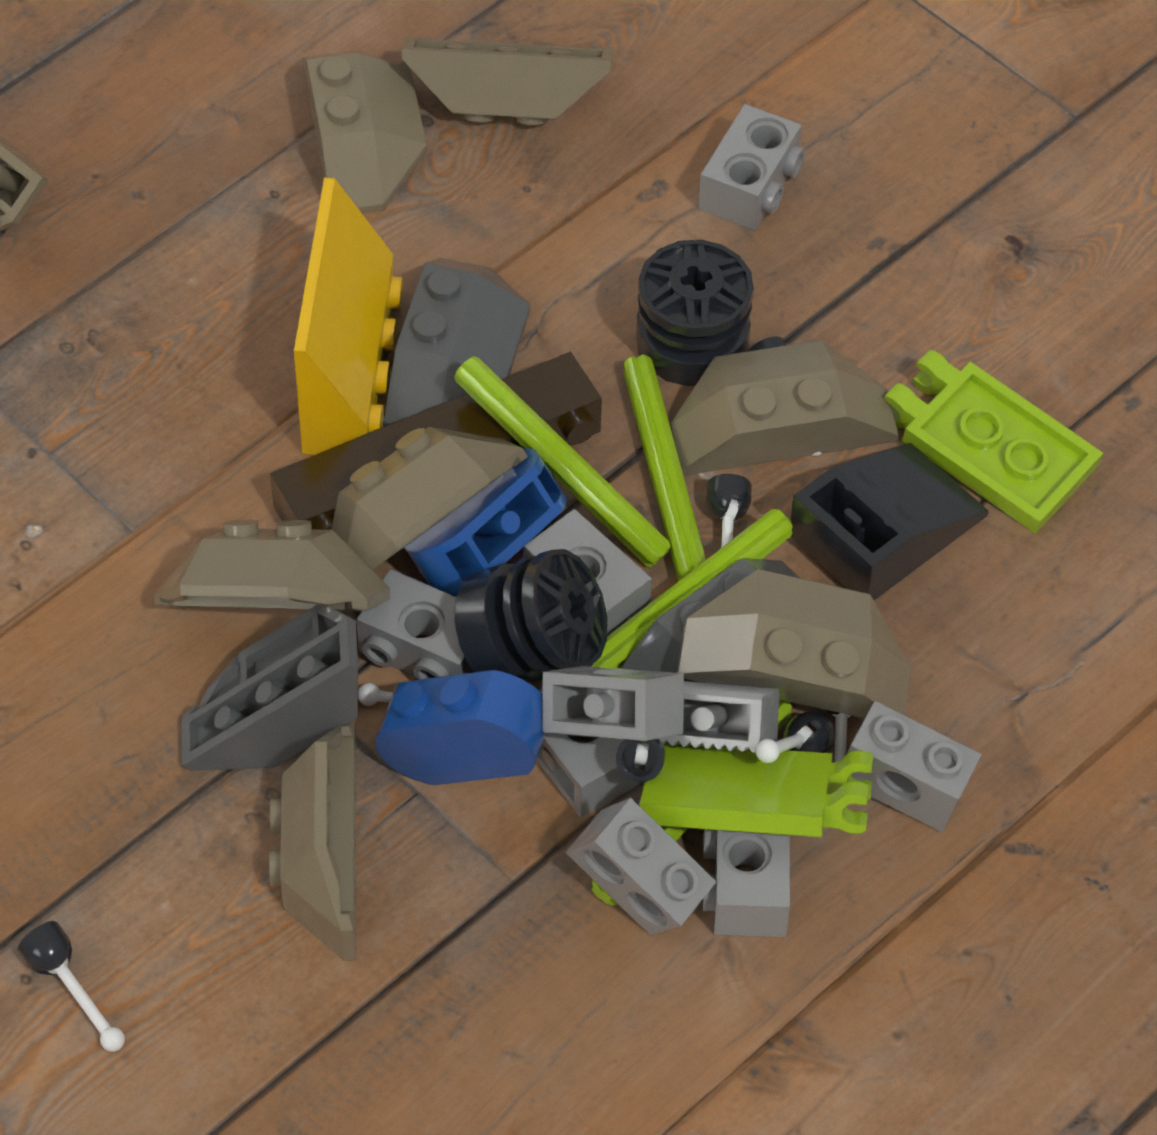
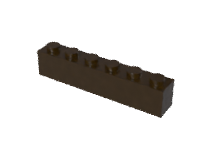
[270,352,602,530]

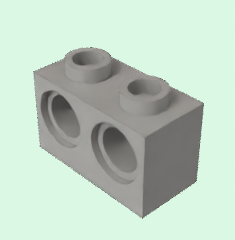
[698,104,806,231]
[566,798,716,935]

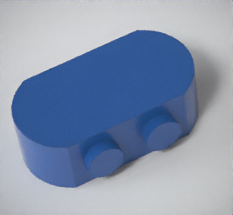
[404,448,567,596]
[375,670,546,785]

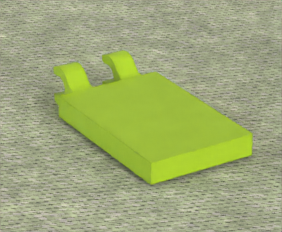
[884,349,1104,534]
[640,743,873,837]

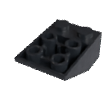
[790,443,989,600]

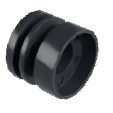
[636,239,754,386]
[454,549,608,683]

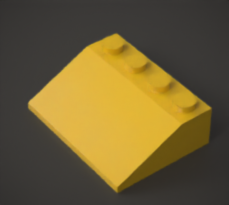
[294,178,404,455]

